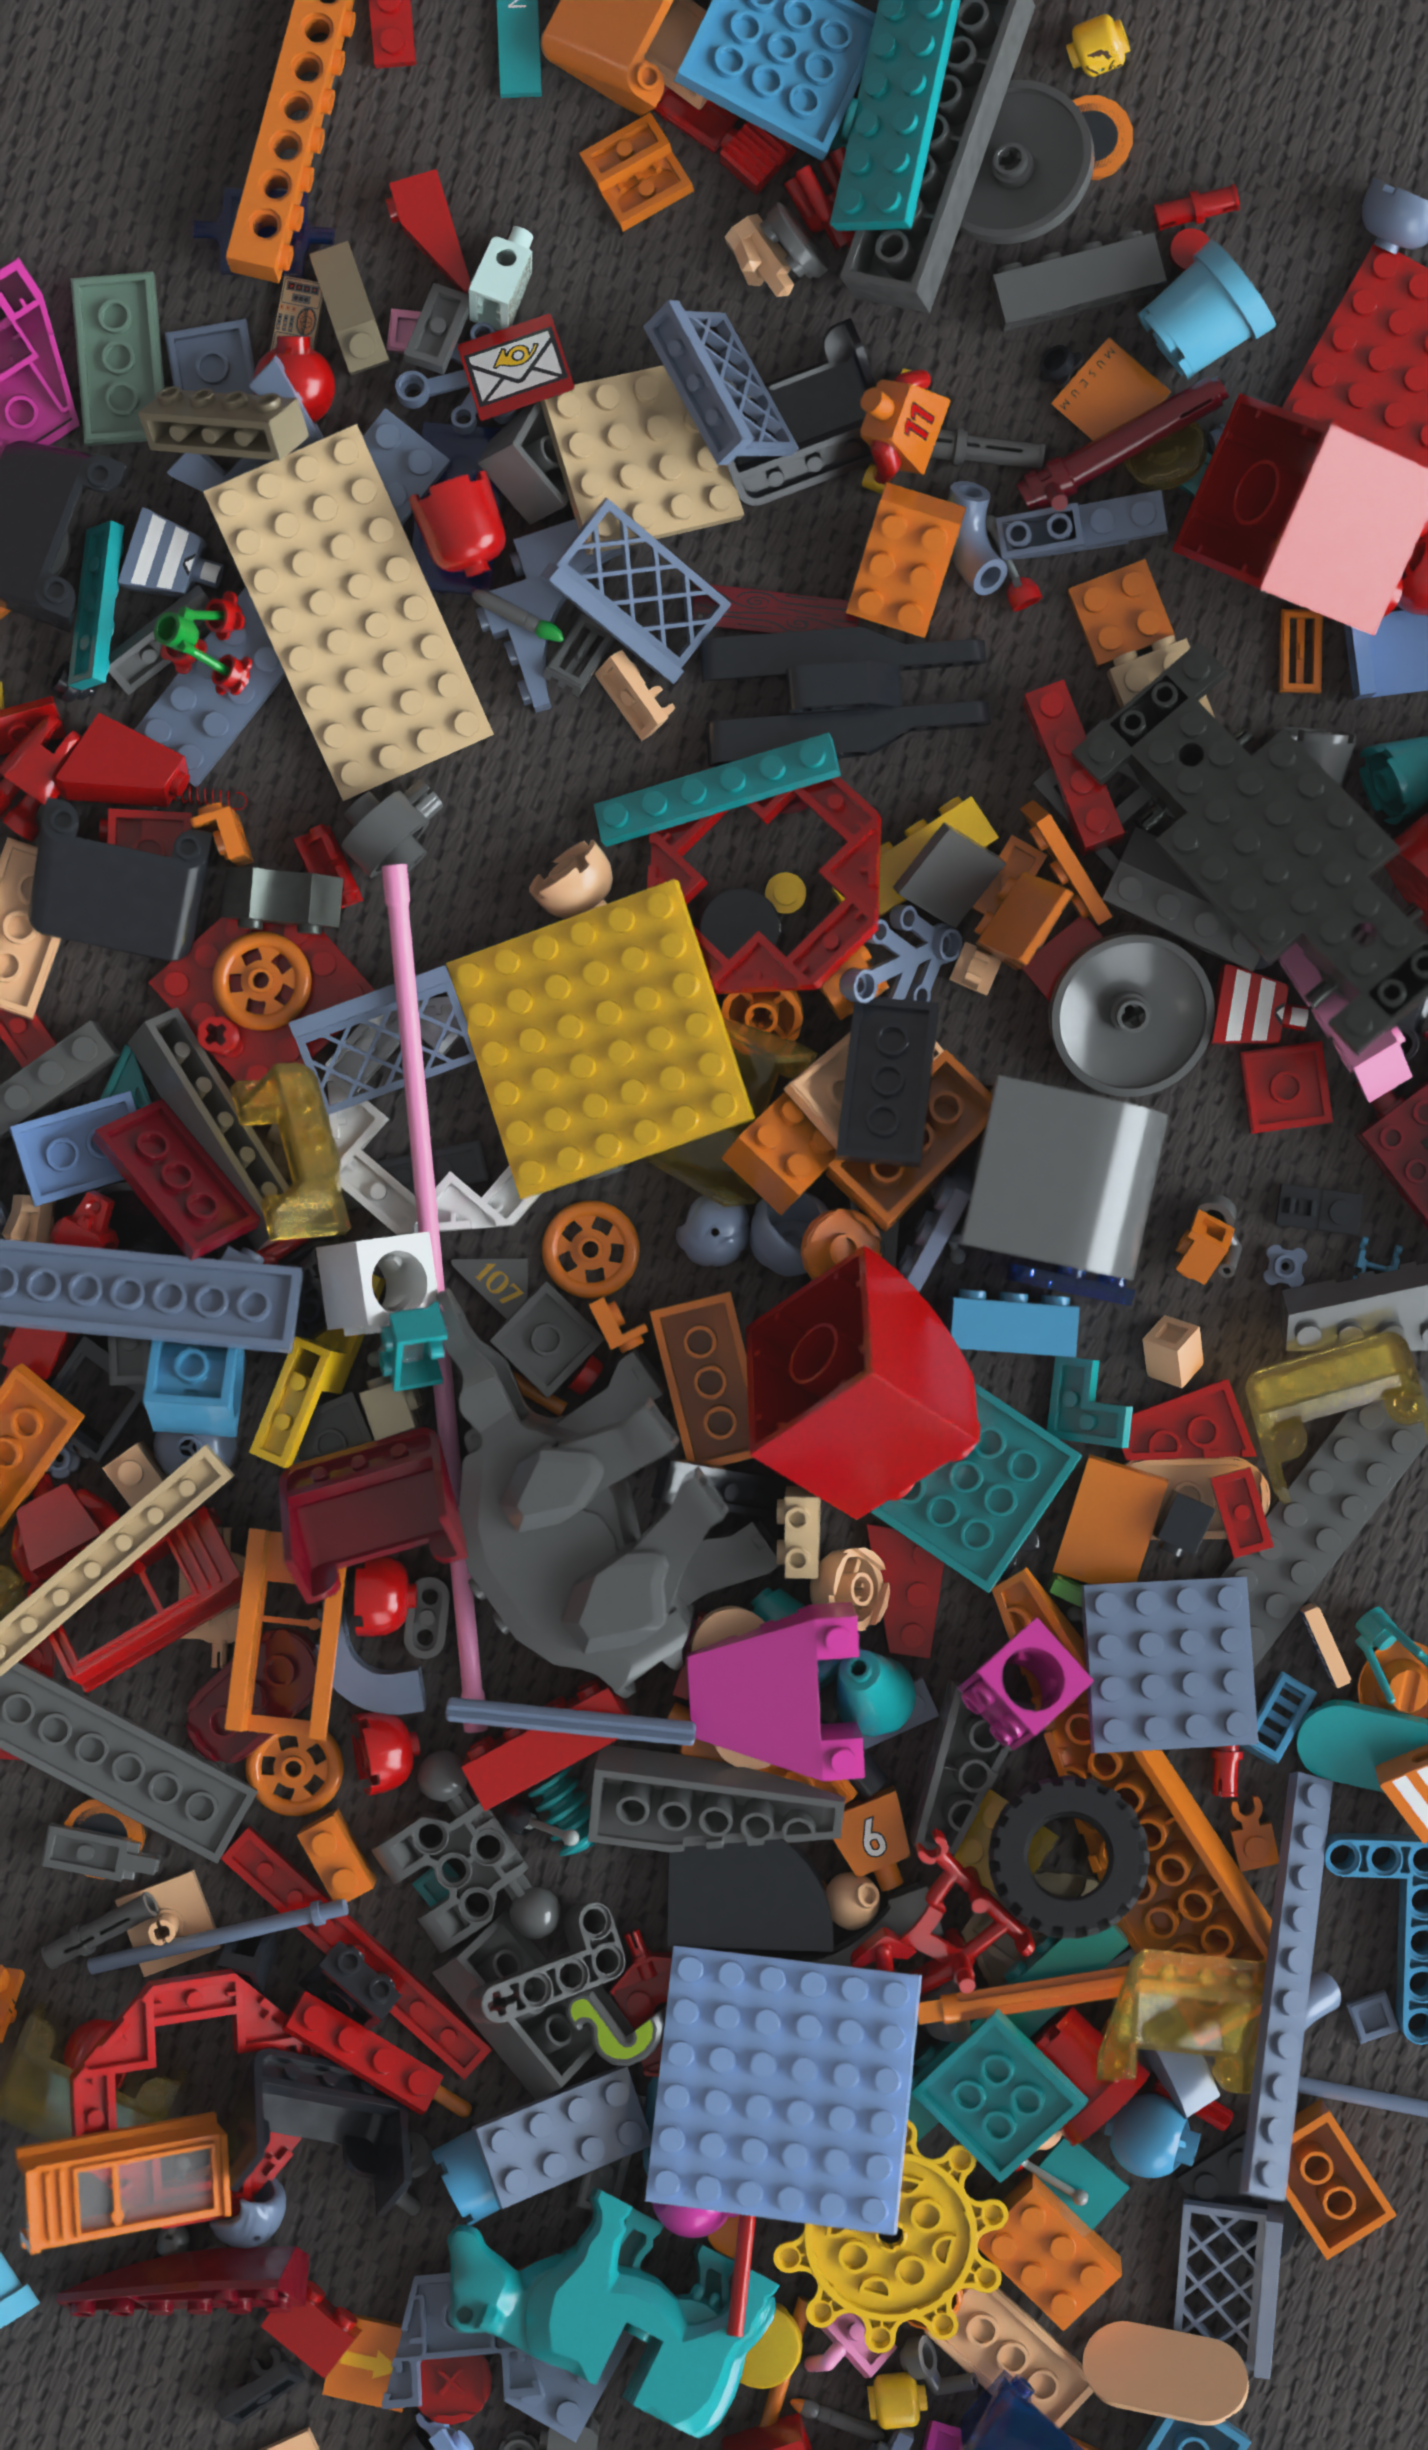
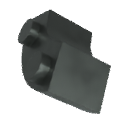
[221,867,344,935]

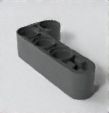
[466,1902,626,2024]

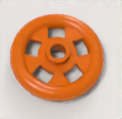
[212,931,312,1031]
[541,1200,640,1299]
[245,1718,344,1816]

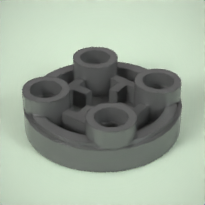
[760,202,830,279]

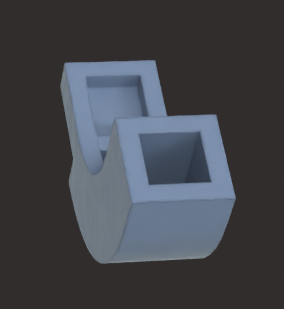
[314,1600,427,1715]

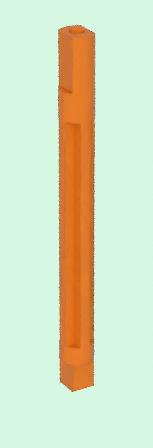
[918,1950,1229,2025]

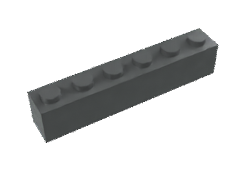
[128,1007,307,1252]

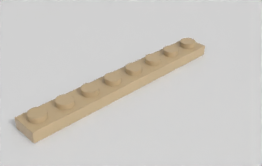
[0,1444,235,1677]

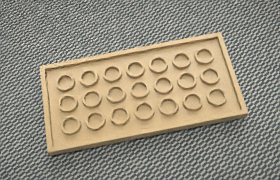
[203,424,494,801]

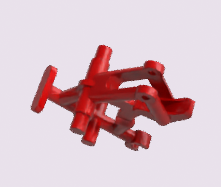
[850,1829,1035,1997]

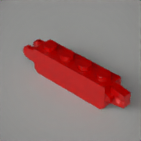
[1,1190,119,1386]

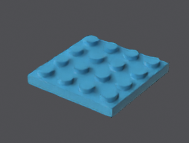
[674,0,876,161]

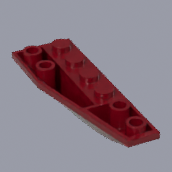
[56,2246,310,2317]

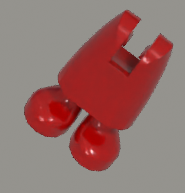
[0,713,82,842]

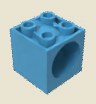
[143,1340,247,1437]

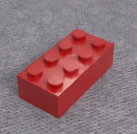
[461,1676,632,1811]

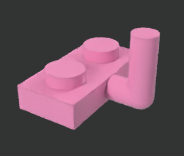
[804,2313,897,2378]

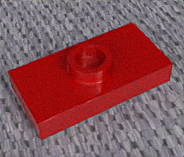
[0,696,66,755]

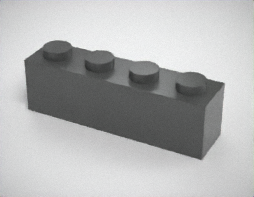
[990,231,1167,332]

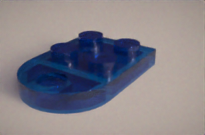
[1006,1263,1136,1306]

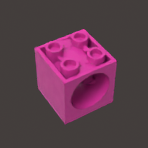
[957,1618,1094,1751]

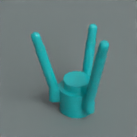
[1355,1607,1428,1704]

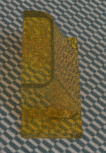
[230,1063,351,1240]

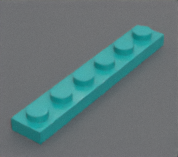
[594,732,841,847]

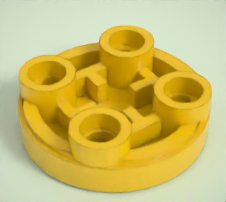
[740,2303,803,2389]

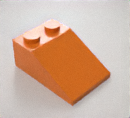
[974,871,1073,971]

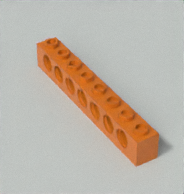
[226,0,356,284]

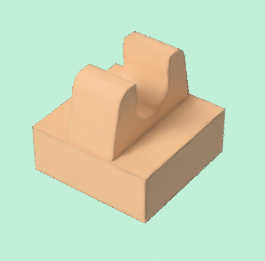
[949,942,1002,996]

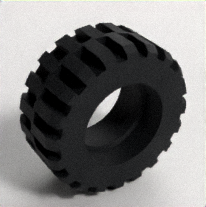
[988,1775,1149,1939]

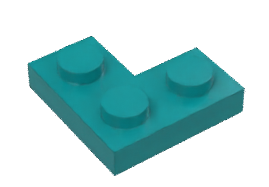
[1047,1356,1133,1448]

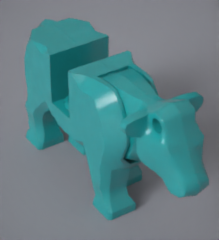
[447,2187,780,2439]

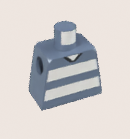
[118,507,224,598]

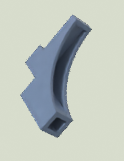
[475,519,622,713]

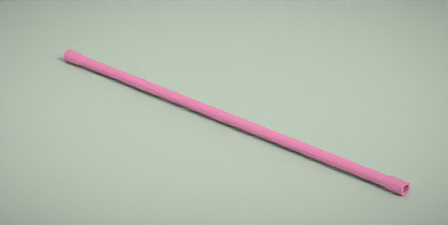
[381,864,488,1733]

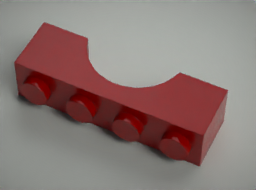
[1022,679,1125,857]

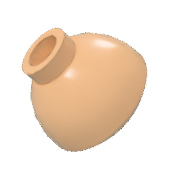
[826,1872,880,1930]

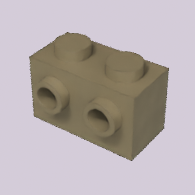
[359,1376,423,1441]

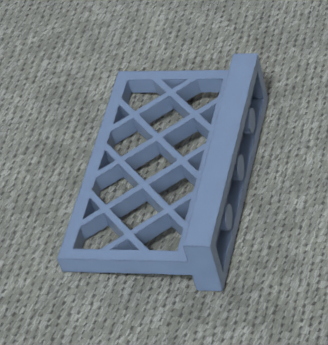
[643,300,799,465]
[539,498,731,684]
[289,965,476,1117]
[1174,2199,1285,2380]

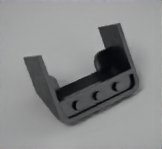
[228,2048,412,2217]

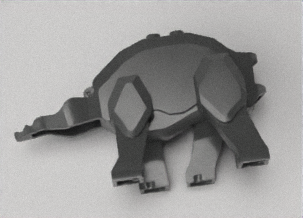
[436,1288,780,1699]

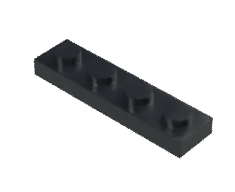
[651,1456,800,1519]

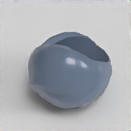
[749,1191,829,1277]

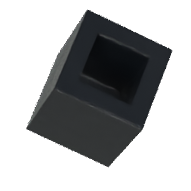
[1152,1489,1216,1557]

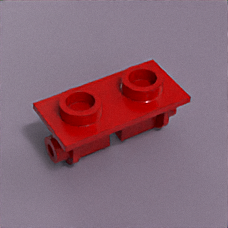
[293,824,363,909]

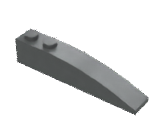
[588,1745,845,1852]

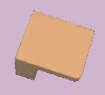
[1142,1315,1204,1388]

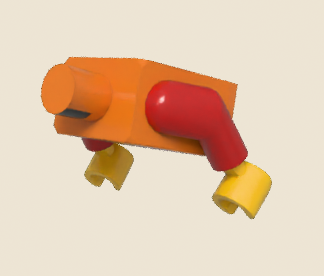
[860,368,951,495]

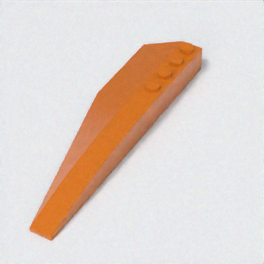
[992,1567,1272,2045]

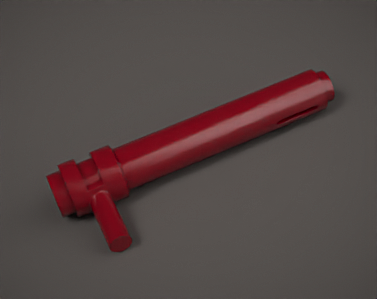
[1016,376,1229,511]

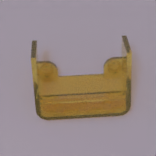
[1245,1332,1428,1504]

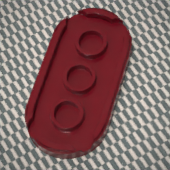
[186,1628,319,1763]

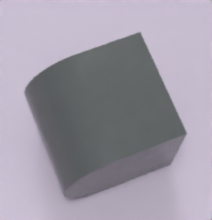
[947,1075,1169,1281]

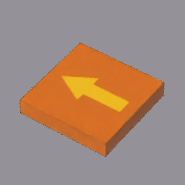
[322,2313,403,2413]

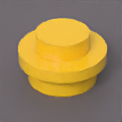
[765,872,806,914]

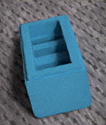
[1240,1671,1317,1765]

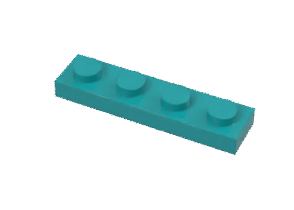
[68,520,124,690]

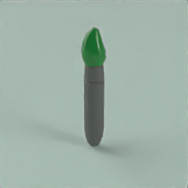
[472,589,564,642]

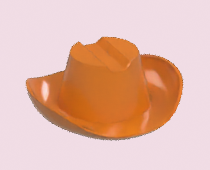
[1358,1641,1428,1719]

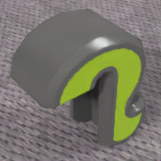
[566,1984,667,2066]

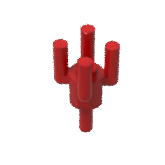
[784,146,856,250]

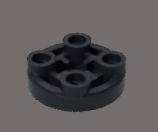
[698,888,781,960]

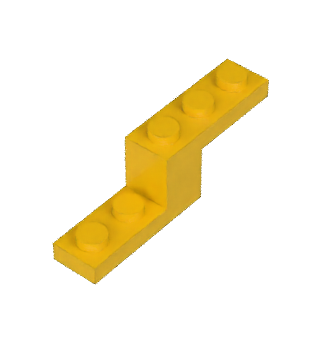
[249,1274,386,1468]

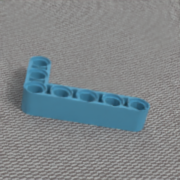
[1324,1833,1428,2045]

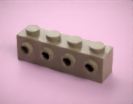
[138,386,309,461]

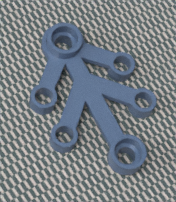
[395,322,517,435]
[839,905,962,1003]

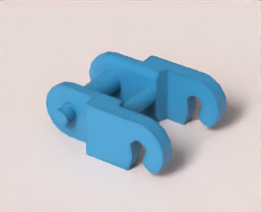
[1352,1236,1403,1279]

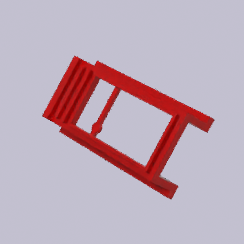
[48,1506,244,1693]

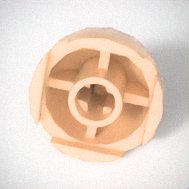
[529,840,613,919]
[810,1548,890,1631]

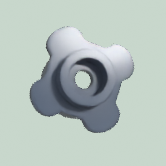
[1263,1245,1307,1288]

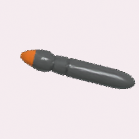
[790,2398,886,2441]

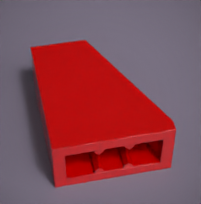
[55,713,190,807]

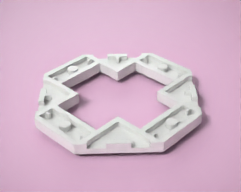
[325,996,542,1235]

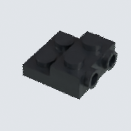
[298,1941,402,2031]

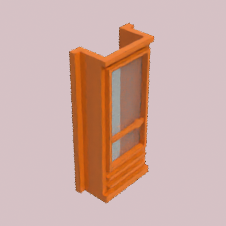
[15,2111,231,2254]

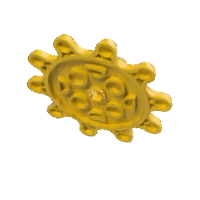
[773,2119,1008,2354]

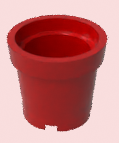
[1032,2005,1150,2147]

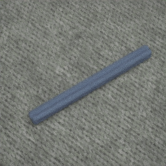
[445,1697,696,1746]

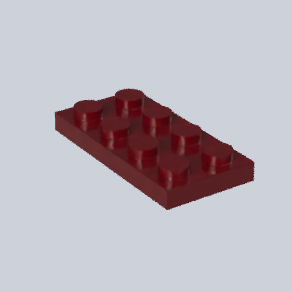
[92,1098,261,1261]

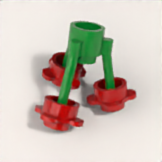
[154,591,252,696]

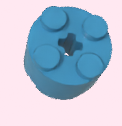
[431,2129,501,2226]

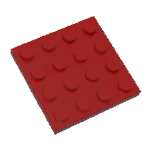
[148,917,376,1106]

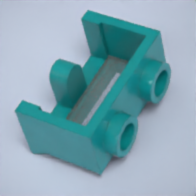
[379,1301,448,1392]

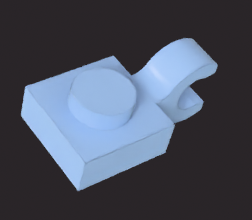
[416,2412,474,2450]

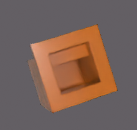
[1175,1209,1235,1285]

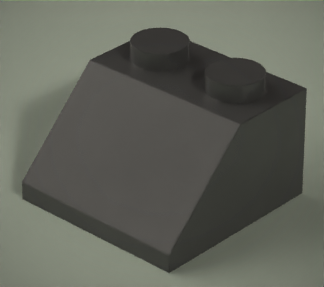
[478,401,569,525]

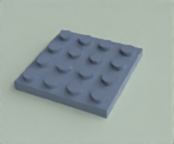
[1080,1577,1259,1753]

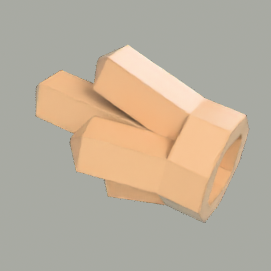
[725,214,795,297]
[2,1195,56,1244]

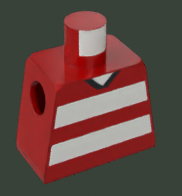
[1208,964,1309,1045]

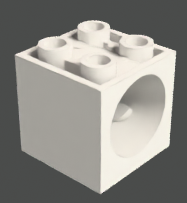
[316,1232,440,1336]

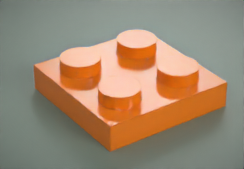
[1067,559,1175,667]

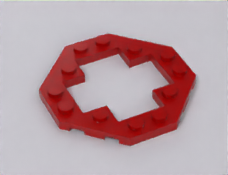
[647,768,882,994]
[69,1969,319,2229]

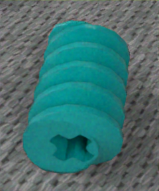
[528,1765,597,1857]

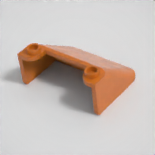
[540,0,673,117]

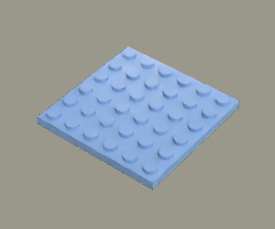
[645,1946,922,2235]

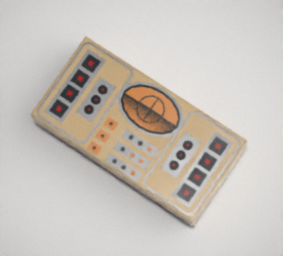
[270,276,324,351]

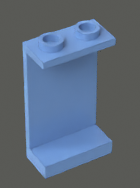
[1344,610,1428,700]

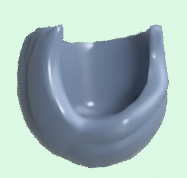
[676,1192,750,1267]
[209,2178,286,2248]

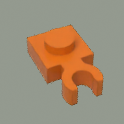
[1230,1795,1279,1872]

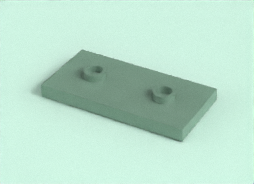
[70,271,164,446]

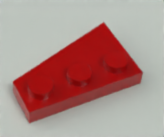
[1120,1378,1257,1461]
[866,1523,944,1659]

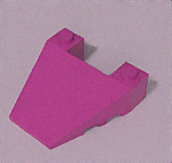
[0,256,80,458]
[686,1602,865,1781]

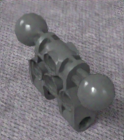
[371,1750,561,1953]

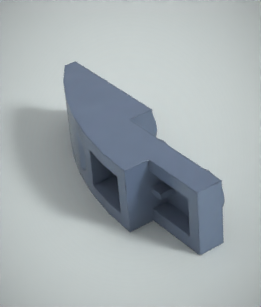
[996,490,1169,560]
[1103,1948,1220,2119]

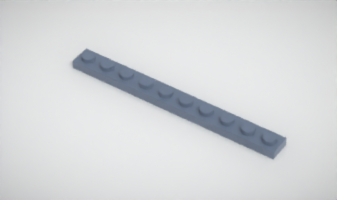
[1239,1772,1333,2201]

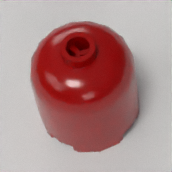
[408,471,506,578]

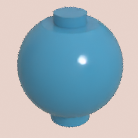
[1104,2093,1201,2178]

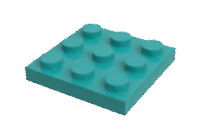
[911,2008,1088,2183]

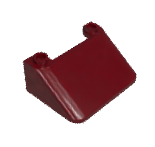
[279,1428,468,1604]

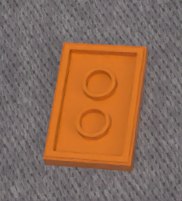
[1052,1454,1169,1585]

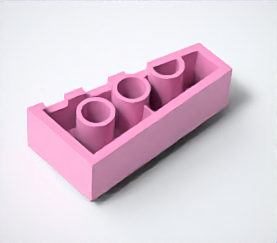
[1277,943,1412,1103]

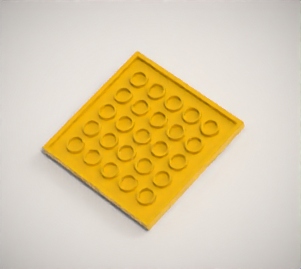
[446,879,755,1199]

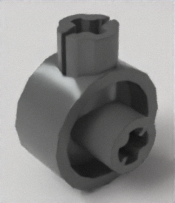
[341,780,443,878]

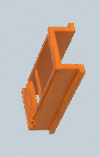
[225,1528,346,1741]

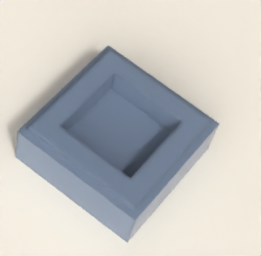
[1345,1989,1399,2044]

